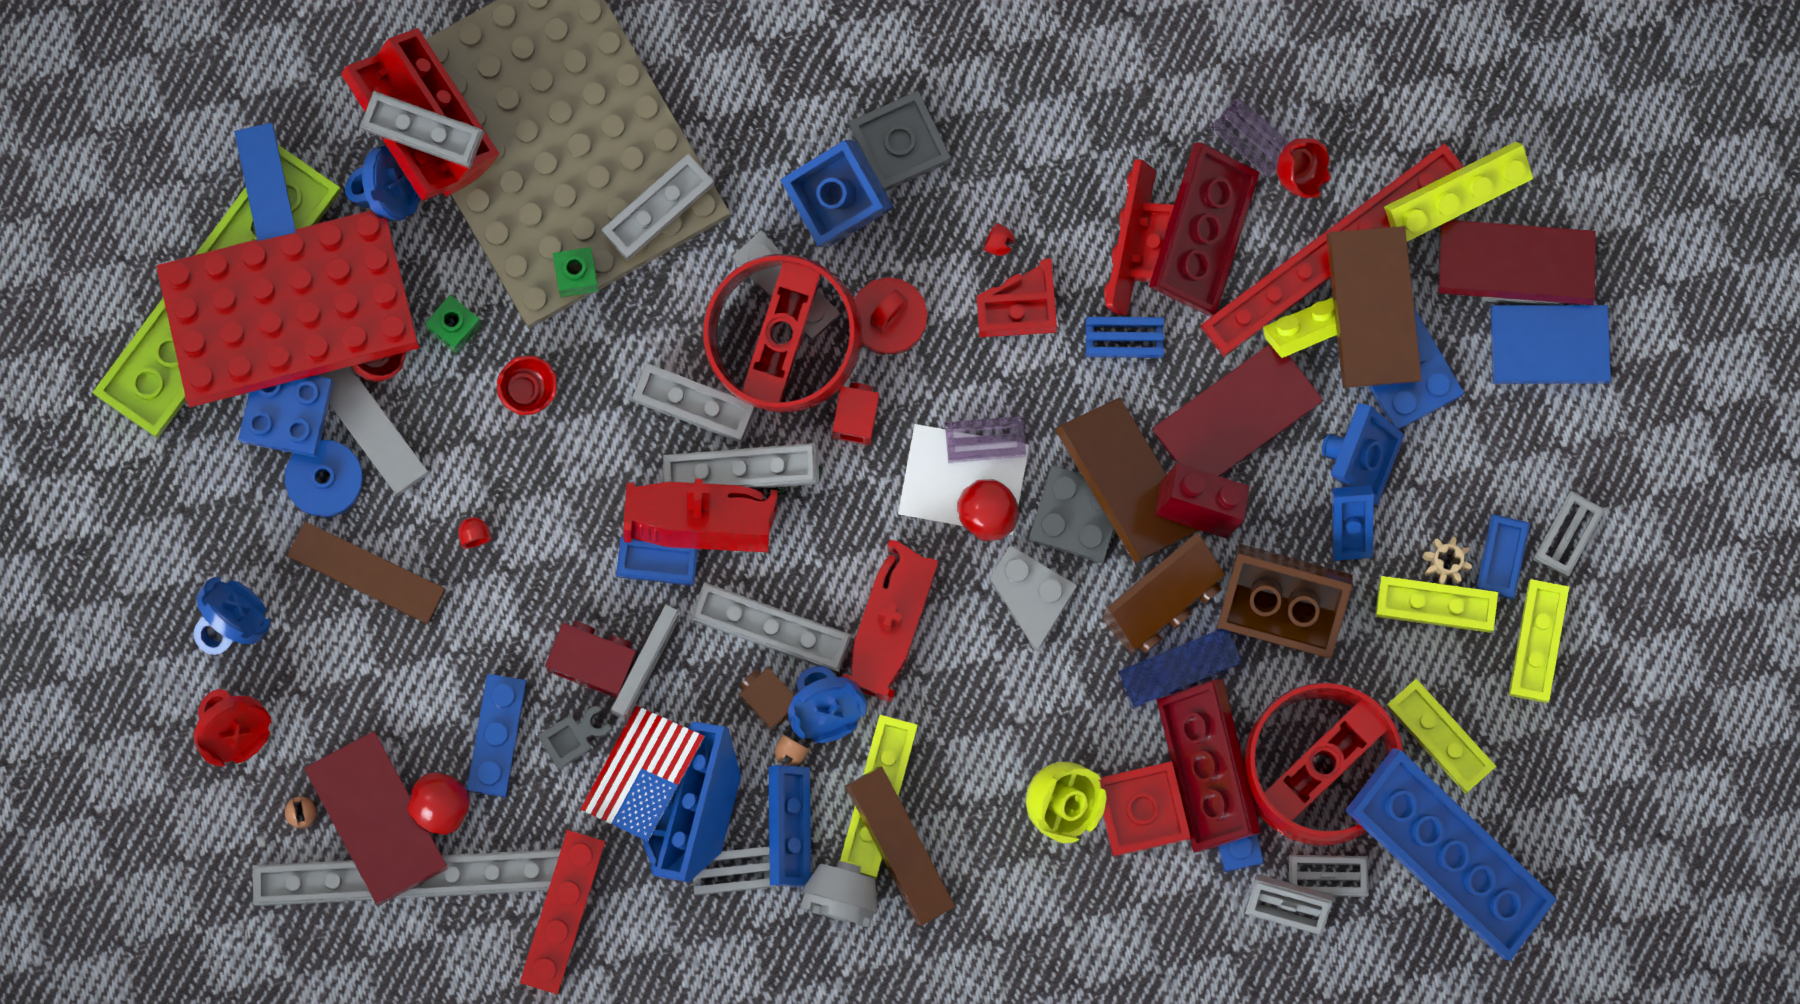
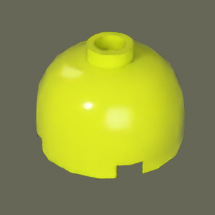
[1025,762,1107,843]

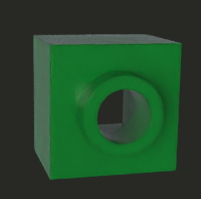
[552,247,599,298]
[425,295,482,354]

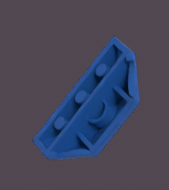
[642,722,741,883]

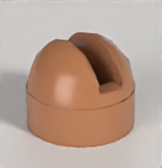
[775,734,809,766]
[285,796,318,829]

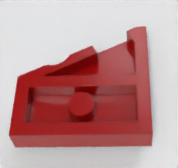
[976,258,1057,337]

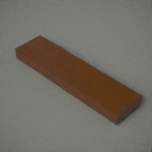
[287,522,446,626]
[845,766,955,926]

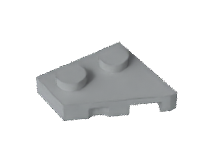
[989,545,1077,651]

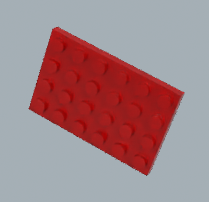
[156,210,419,408]

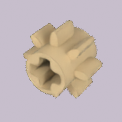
[1422,537,1472,585]

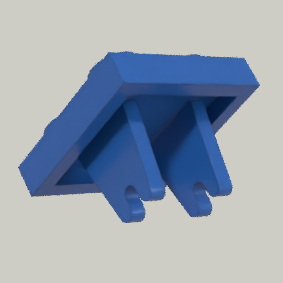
[238,375,334,457]

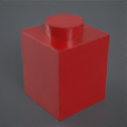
[832,383,879,446]

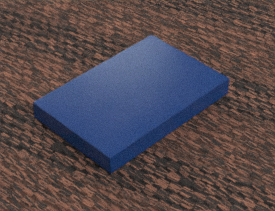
[1490,305,1611,384]

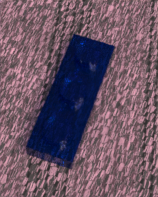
[1117,629,1242,709]

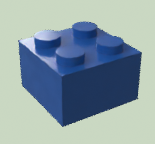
[780,140,894,247]

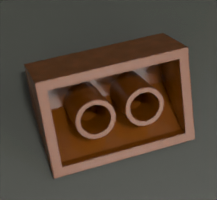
[1102,533,1225,656]
[1217,544,1353,659]

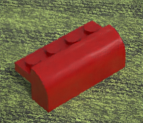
[341,28,500,201]

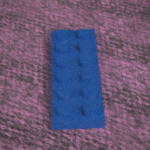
[1345,748,1557,961]

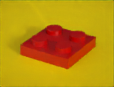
[1098,761,1191,857]

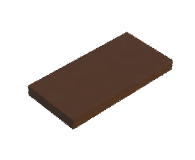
[1326,226,1422,389]
[1056,397,1199,564]

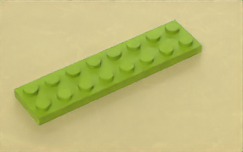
[92,145,342,439]

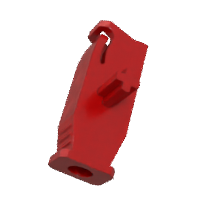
[623,479,778,553]
[843,540,938,702]

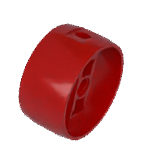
[703,254,863,412]
[1242,683,1404,846]

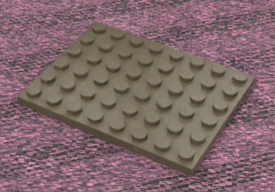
[426,0,731,329]

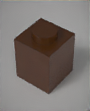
[739,667,795,733]

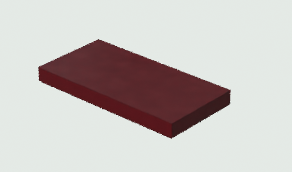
[1149,142,1260,316]
[1438,220,1596,305]
[1152,344,1324,476]
[1157,679,1261,853]
[304,731,448,907]

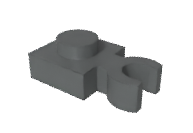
[537,706,612,770]

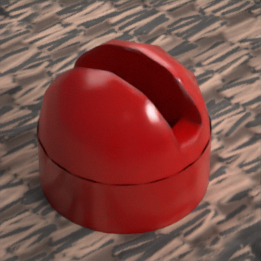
[983,222,1015,256]
[458,517,492,549]

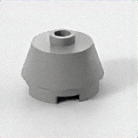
[800,861,877,928]

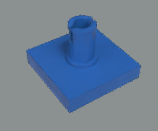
[1322,403,1404,506]

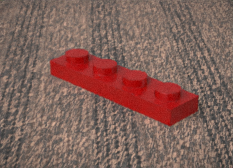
[519,829,606,995]

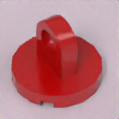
[855,277,928,355]
[193,689,272,766]

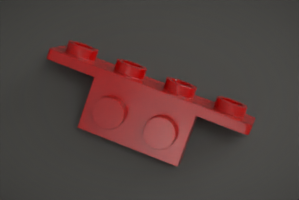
[1104,159,1174,317]

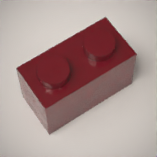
[1154,463,1250,539]
[545,621,638,699]

